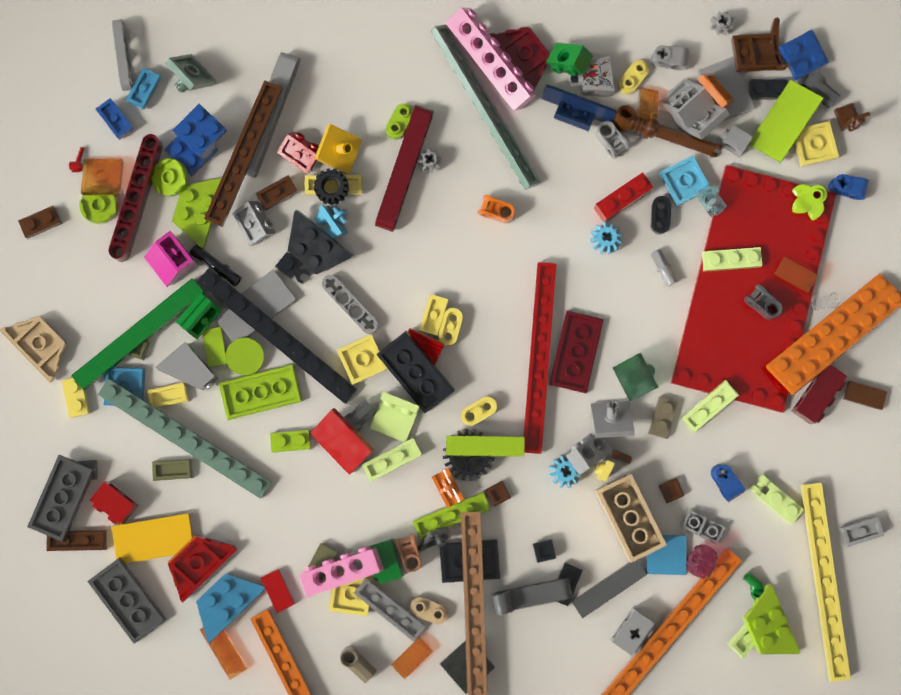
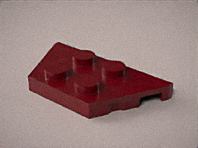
[490,26,550,91]

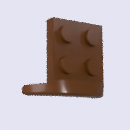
[731,17,788,72]

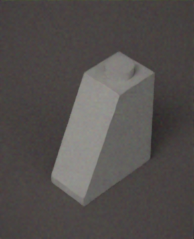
[155,342,218,391]

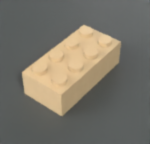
[594,474,667,563]

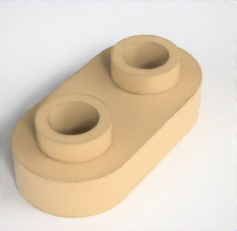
[410,597,448,624]

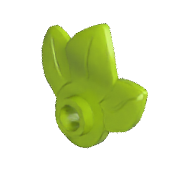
[792,184,827,220]

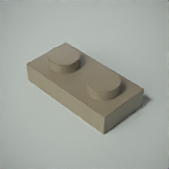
[648,397,678,439]

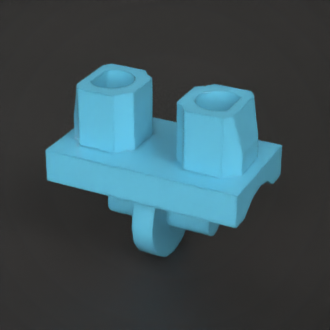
[314,205,349,239]

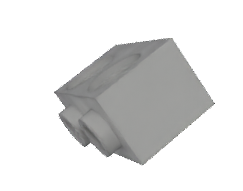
[566,433,613,475]

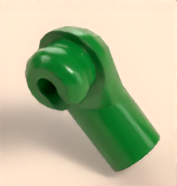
[743,572,764,600]

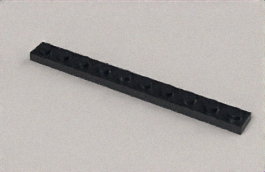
[197,268,358,404]

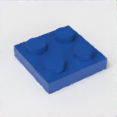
[778,29,829,81]

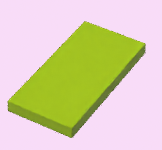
[748,80,824,164]
[219,364,303,420]

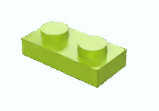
[270,430,311,453]

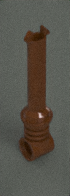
[613,105,722,158]

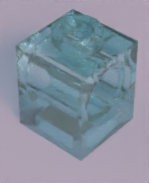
[695,183,727,217]

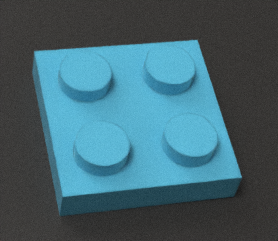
[659,155,711,207]

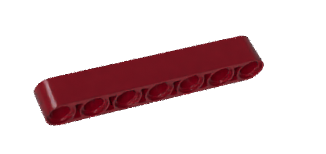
[375,105,434,232]
[108,134,163,262]

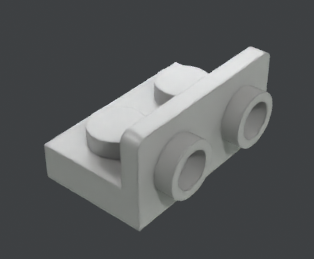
[232,201,275,246]

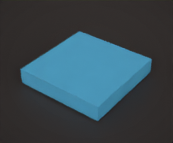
[103,367,145,406]
[646,535,687,575]

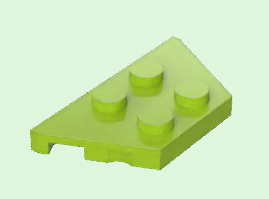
[172,178,221,249]
[743,584,801,655]

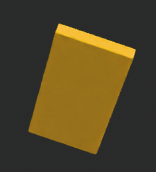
[112,513,193,564]

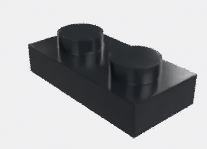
[748,79,788,100]

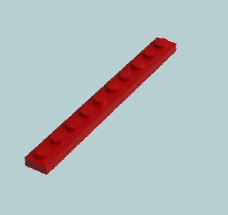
[523,262,557,454]

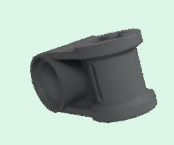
[744,285,782,320]

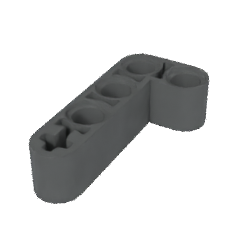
[492,577,573,616]

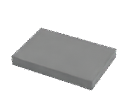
[697,57,755,121]

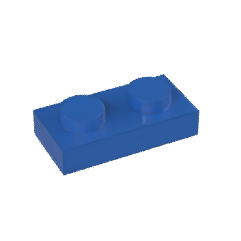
[95,98,134,140]

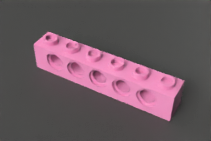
[446,8,536,111]

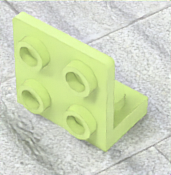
[370,392,420,442]

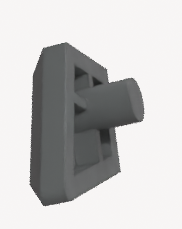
[418,527,449,551]

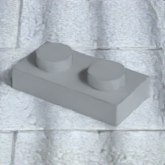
[839,517,885,547]

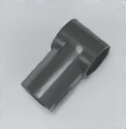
[801,71,841,109]
[344,400,377,432]

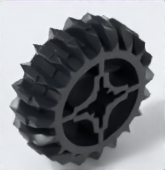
[443,429,495,481]

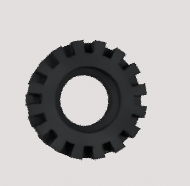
[313,168,349,205]

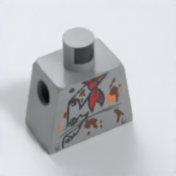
[569,56,615,97]

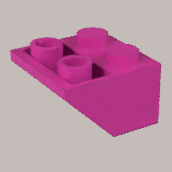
[144,231,197,287]

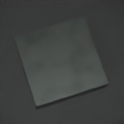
[440,640,495,694]

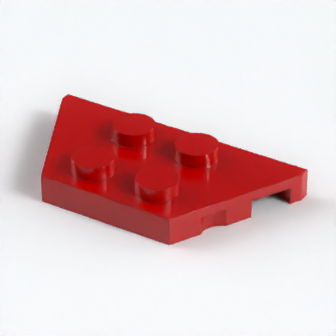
[168,535,237,603]

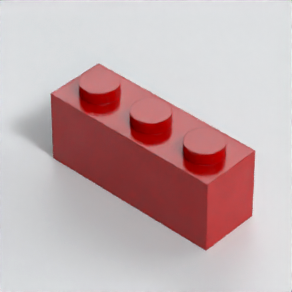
[593,172,654,222]

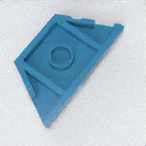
[196,574,265,643]

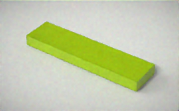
[446,436,524,457]
[412,492,491,539]

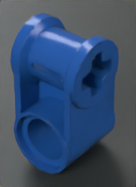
[829,174,869,200]
[711,465,745,502]

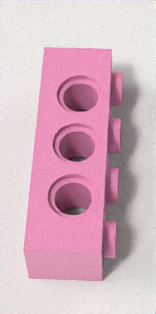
[299,546,384,598]

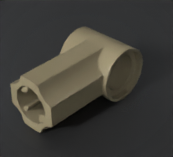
[340,646,377,683]

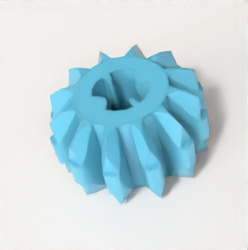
[590,222,623,255]
[549,455,582,488]

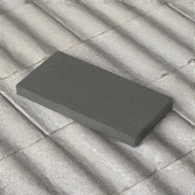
[27,455,96,542]
[87,557,167,644]

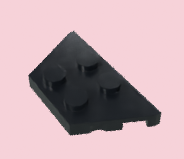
[287,210,354,275]

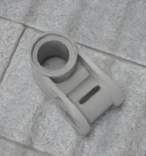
[651,45,689,71]
[596,121,630,159]

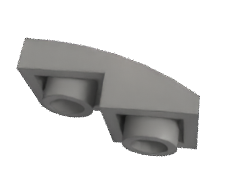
[681,510,726,545]

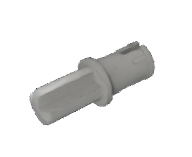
[651,249,677,287]

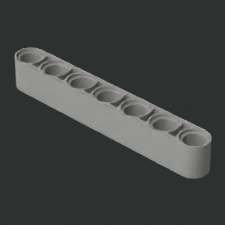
[246,52,300,178]

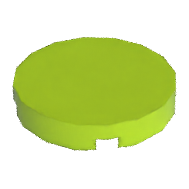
[152,158,188,197]
[79,186,118,224]
[226,337,264,375]

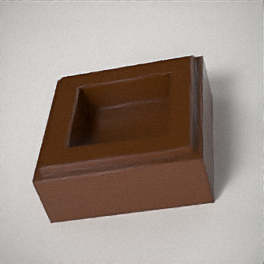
[610,450,632,464]
[658,478,685,503]
[485,481,511,507]

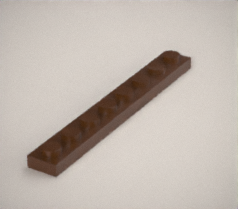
[204,80,283,227]

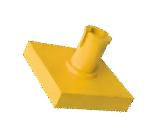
[315,124,362,175]

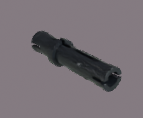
[189,244,242,287]

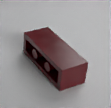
[791,365,848,424]

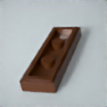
[46,530,107,551]

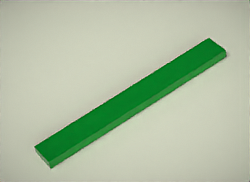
[71,278,205,391]

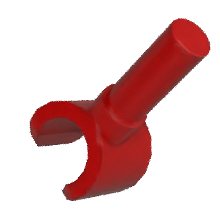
[69,147,85,173]

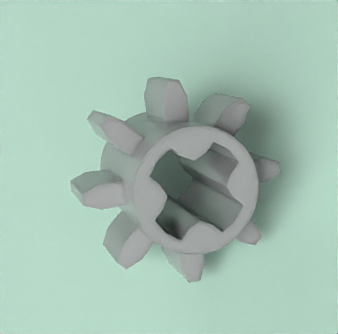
[710,11,734,36]
[418,148,442,173]

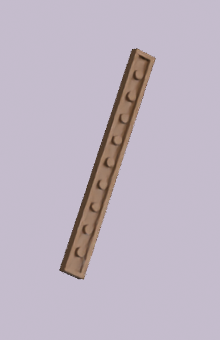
[461,511,488,695]

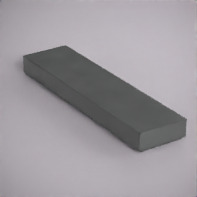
[571,560,647,618]

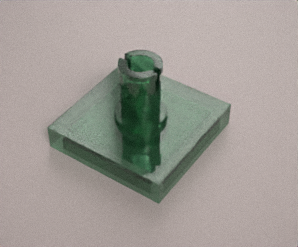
[612,353,659,401]

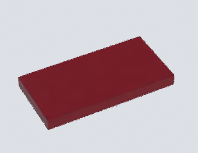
[549,311,604,394]

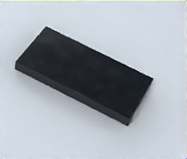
[376,330,455,413]

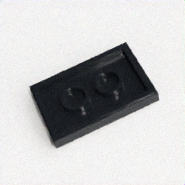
[440,539,500,583]

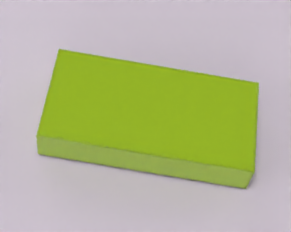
[202,327,228,368]

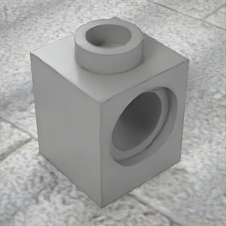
[720,125,753,157]

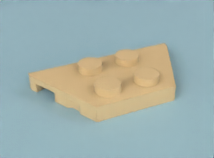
[0,316,67,383]

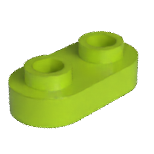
[386,103,413,140]

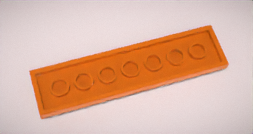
[766,273,901,395]

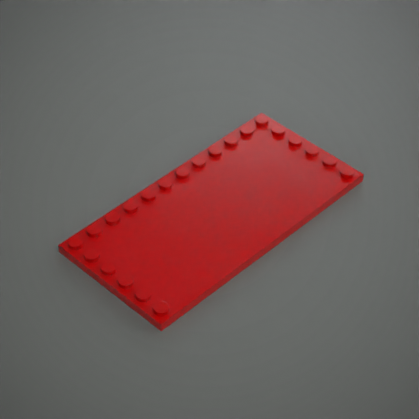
[670,165,836,413]

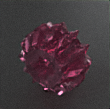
[686,544,719,579]

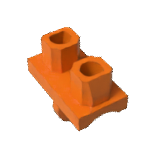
[431,468,465,508]

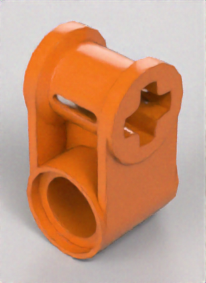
[477,195,515,224]

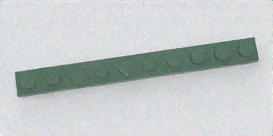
[431,24,541,190]
[98,378,271,499]

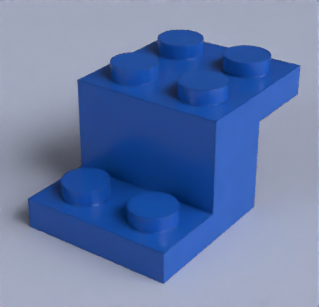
[164,104,227,176]

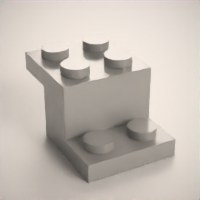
[657,79,730,139]

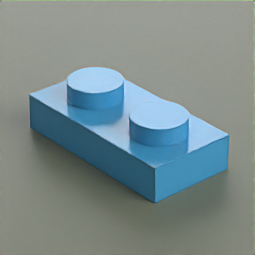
[126,67,161,110]

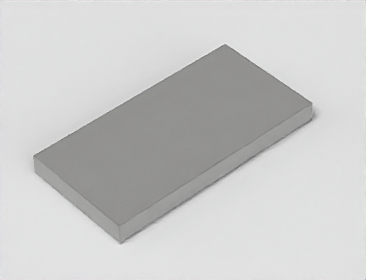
[215,270,296,342]

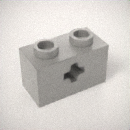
[610,608,654,656]

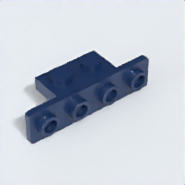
[542,84,617,132]

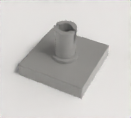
[590,400,635,438]

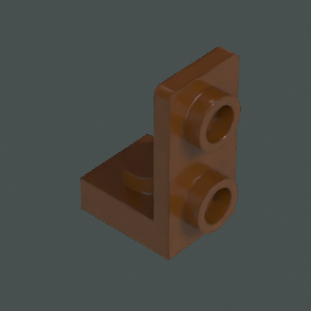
[834,103,870,132]

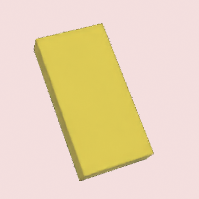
[147,382,189,408]

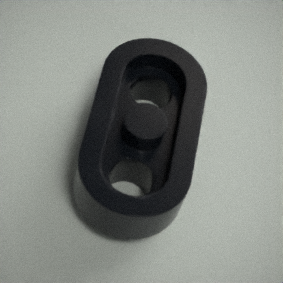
[650,196,671,235]

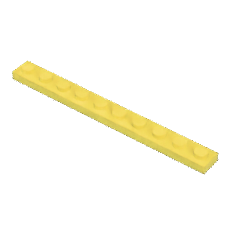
[801,483,851,682]

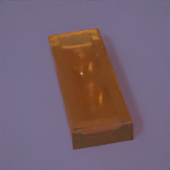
[200,627,248,680]

